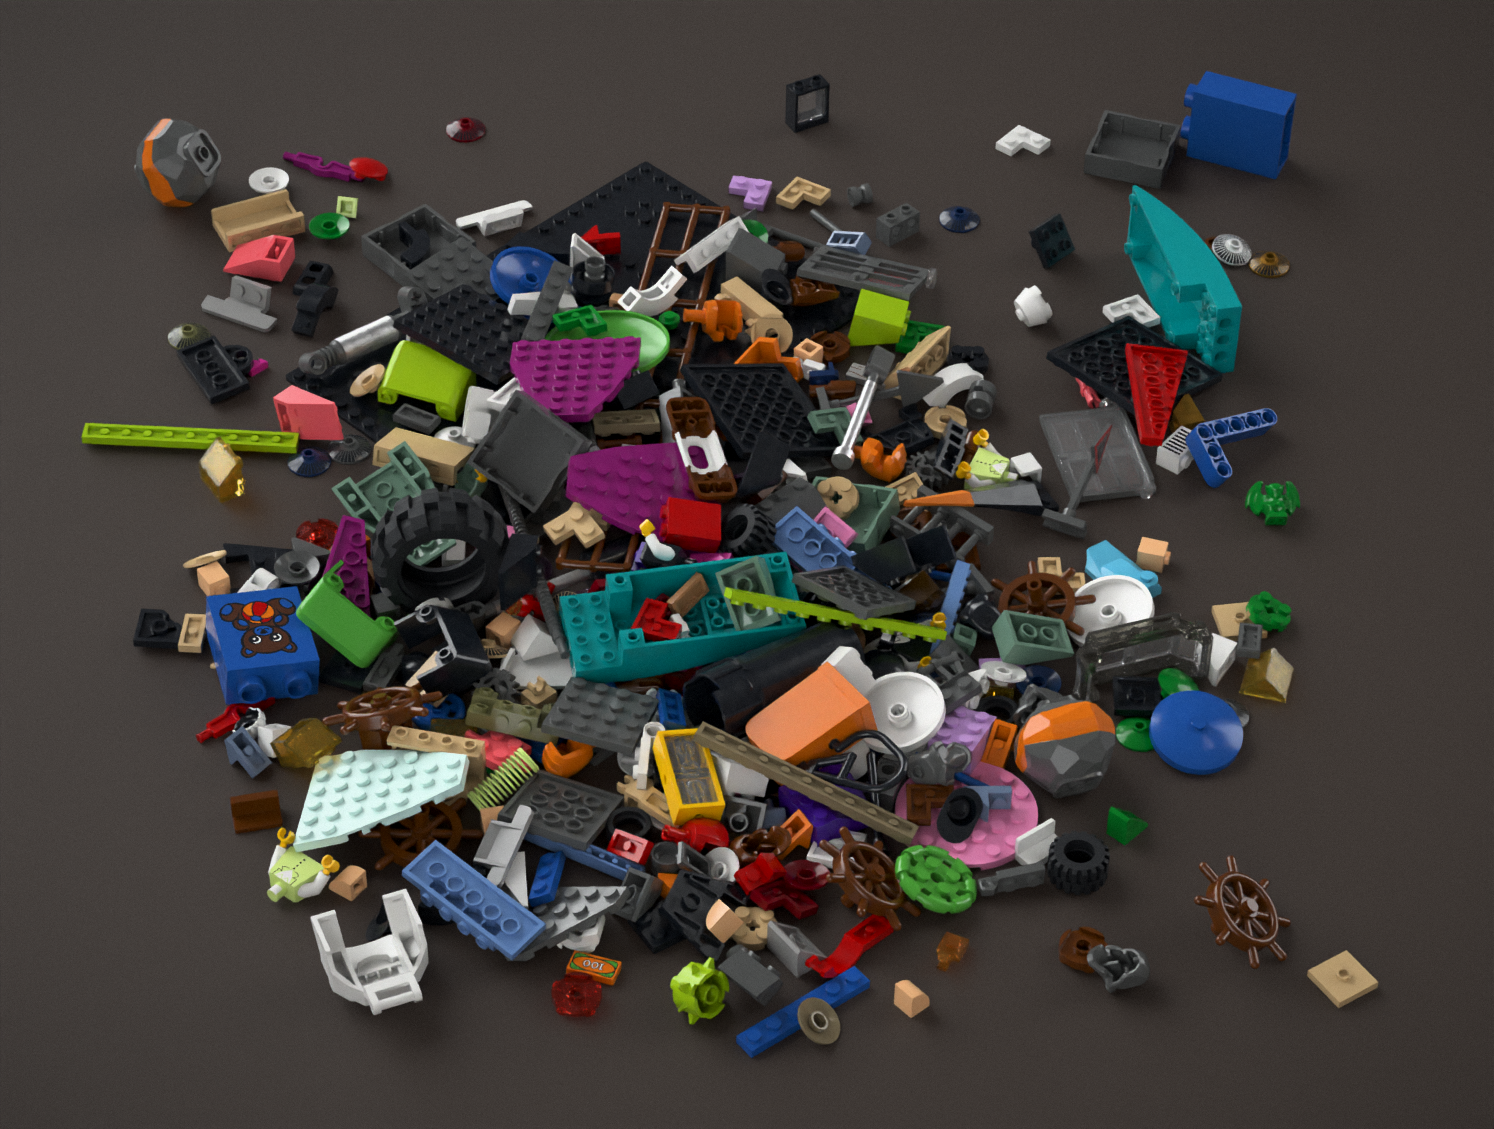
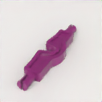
[283,151,364,182]

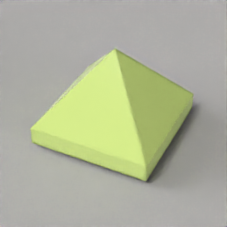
[336,196,358,218]

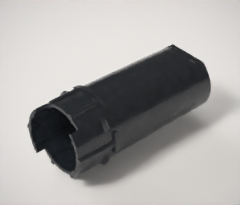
[683,621,865,739]

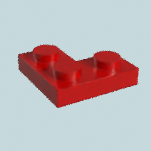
[631,598,682,642]

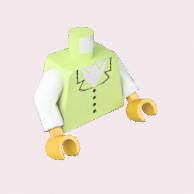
[956,429,1019,489]
[267,828,340,902]

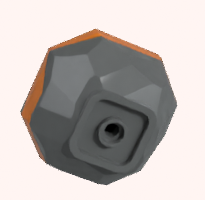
[134,119,221,207]
[1014,695,1115,798]

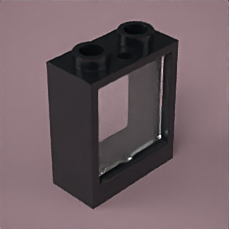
[785,74,830,133]

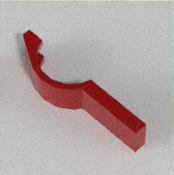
[805,914,894,978]

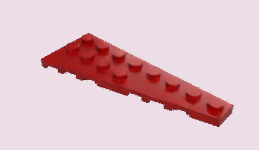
[1125,343,1188,446]

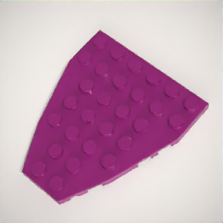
[510,336,641,422]
[566,442,724,556]

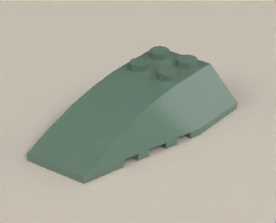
[331,441,457,567]

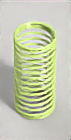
[467,747,539,811]

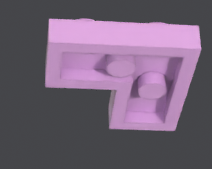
[729,176,772,211]

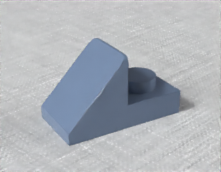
[224,726,272,778]
[963,786,1012,822]

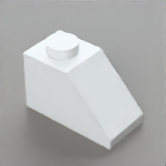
[1200,633,1238,687]

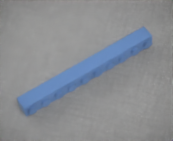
[929,560,971,679]
[524,832,645,881]

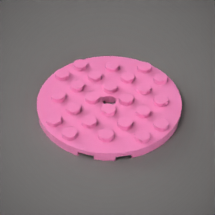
[895,761,1038,870]

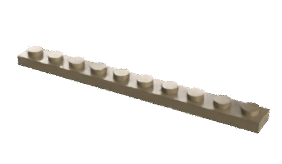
[693,721,919,846]

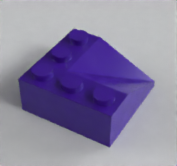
[778,764,868,848]

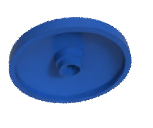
[490,246,571,304]
[1149,691,1243,775]

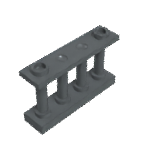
[890,484,994,570]

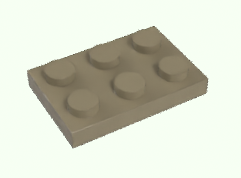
[590,409,660,437]

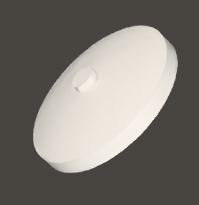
[1067,575,1155,652]
[862,672,946,754]

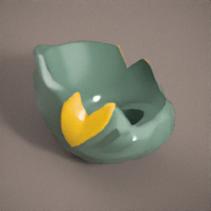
[454,463,488,498]

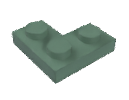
[807,407,863,446]

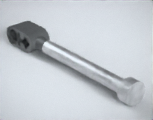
[831,345,895,470]

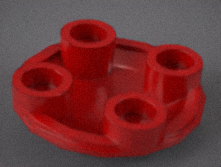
[349,157,388,181]

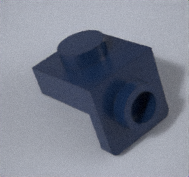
[809,362,839,385]

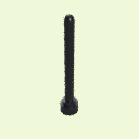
[866,752,890,856]

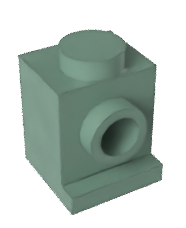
[950,623,978,657]

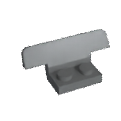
[201,275,277,332]
[473,805,534,888]

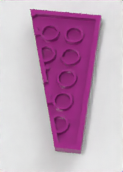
[310,515,370,634]

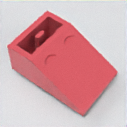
[223,235,295,282]
[273,385,344,440]

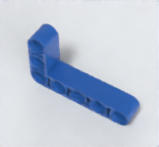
[1185,408,1277,488]

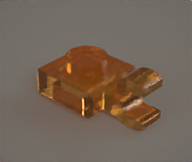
[936,932,969,972]

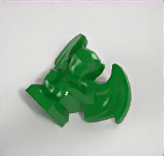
[1245,481,1300,525]

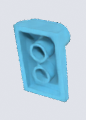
[1085,540,1162,598]

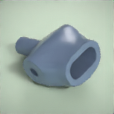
[763,798,787,832]

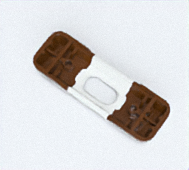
[666,397,737,504]

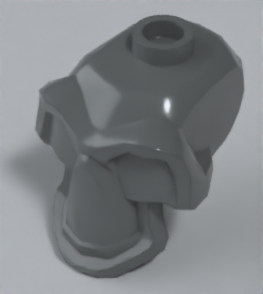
[1013,684,1063,728]
[908,740,972,786]
[1087,944,1150,993]

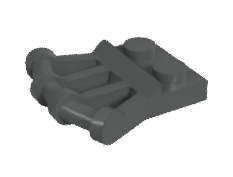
[916,651,983,716]

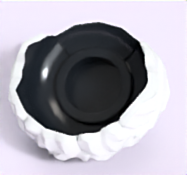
[232,707,266,739]

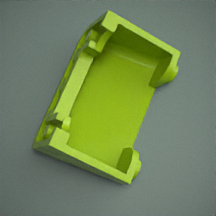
[377,340,477,422]

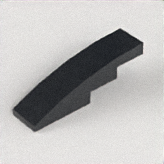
[933,418,969,480]

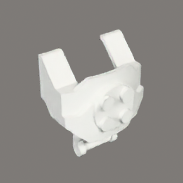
[311,889,429,1015]

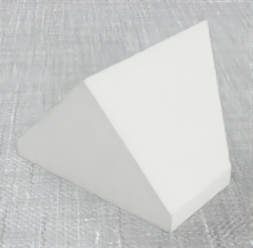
[570,233,604,282]

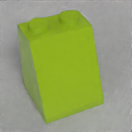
[848,289,911,346]

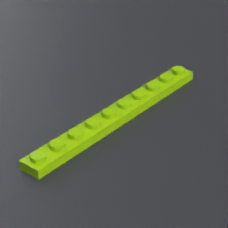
[81,423,300,453]
[724,587,947,643]

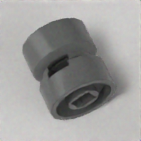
[965,380,997,420]
[651,841,681,878]

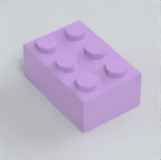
[927,706,997,775]

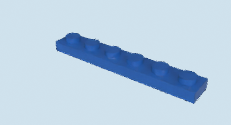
[736,966,870,1058]

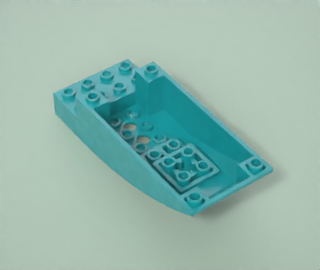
[1124,185,1242,373]
[559,552,806,684]

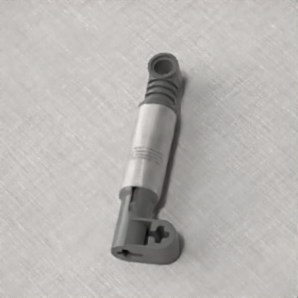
[299,286,428,375]

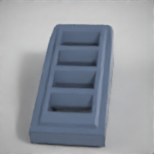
[826,231,871,255]

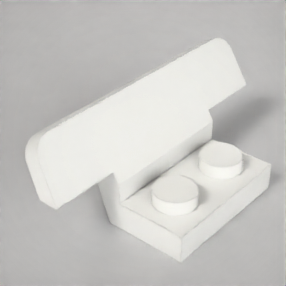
[456,200,533,237]

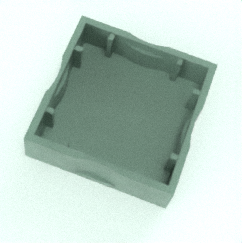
[812,476,900,554]

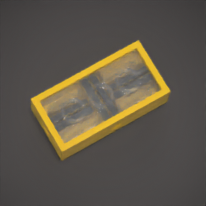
[652,728,725,826]

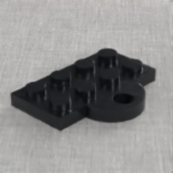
[176,335,254,405]

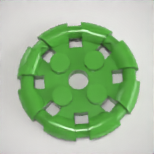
[895,845,977,914]

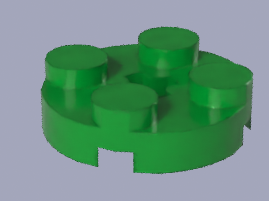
[1246,591,1292,632]

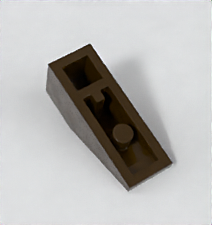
[880,570,946,620]

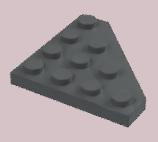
[504,886,631,961]

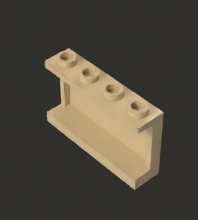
[211,189,305,252]
[372,427,475,486]
[387,725,487,796]

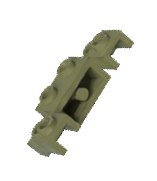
[465,687,559,746]

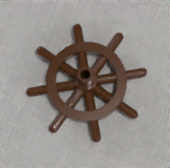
[991,561,1096,636]
[358,797,484,871]
[819,826,921,931]
[1194,855,1291,969]

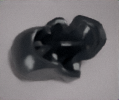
[959,593,1001,641]

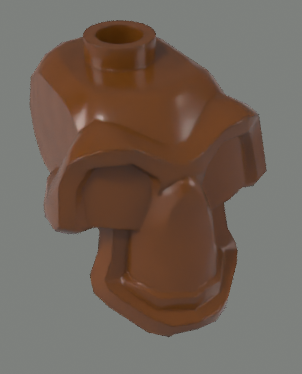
[728,826,792,870]

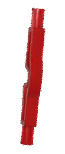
[196,697,275,743]

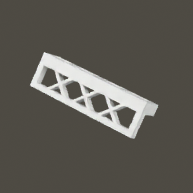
[674,216,750,273]

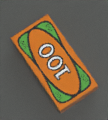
[566,950,622,986]

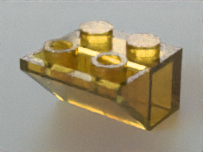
[199,437,245,503]
[270,718,342,769]

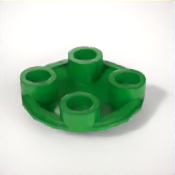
[1158,668,1199,698]

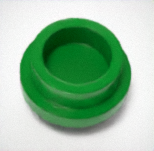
[659,311,680,330]

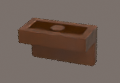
[230,789,283,834]

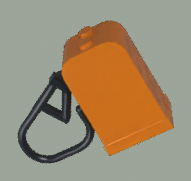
[746,661,908,793]

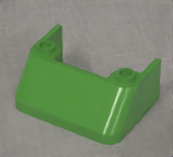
[296,560,409,668]

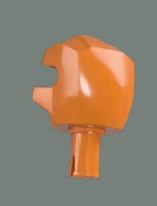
[683,300,743,342]
[853,437,907,482]
[542,739,596,779]

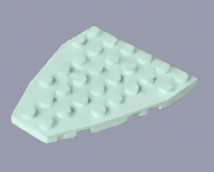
[293,750,470,852]

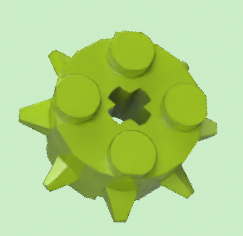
[670,957,729,1025]

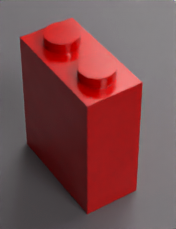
[660,497,721,553]

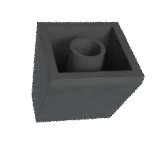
[726,228,788,292]

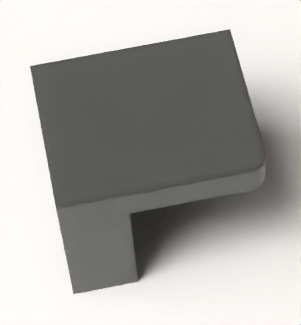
[370,593,401,622]

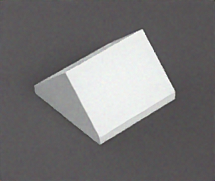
[511,614,558,661]

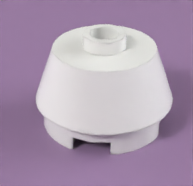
[1014,285,1053,327]

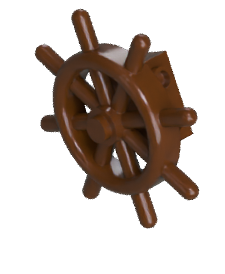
[322,683,443,750]

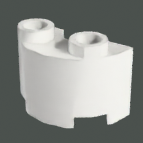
[557,915,606,953]

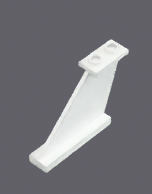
[496,648,573,696]

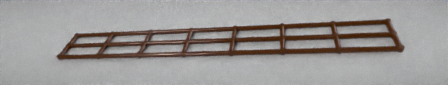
[555,202,730,573]

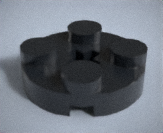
[946,345,989,374]

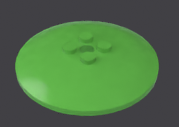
[544,310,670,373]

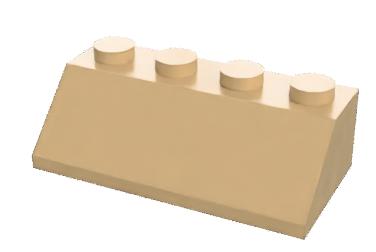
[884,326,951,400]

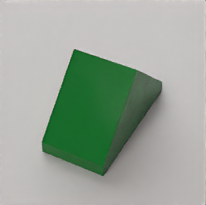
[1106,806,1148,846]

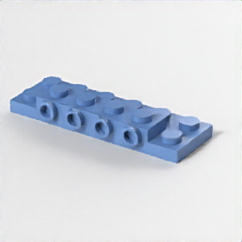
[772,506,892,589]
[402,840,546,961]

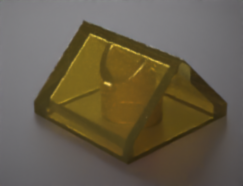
[1240,647,1294,703]

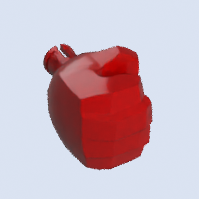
[661,818,729,853]

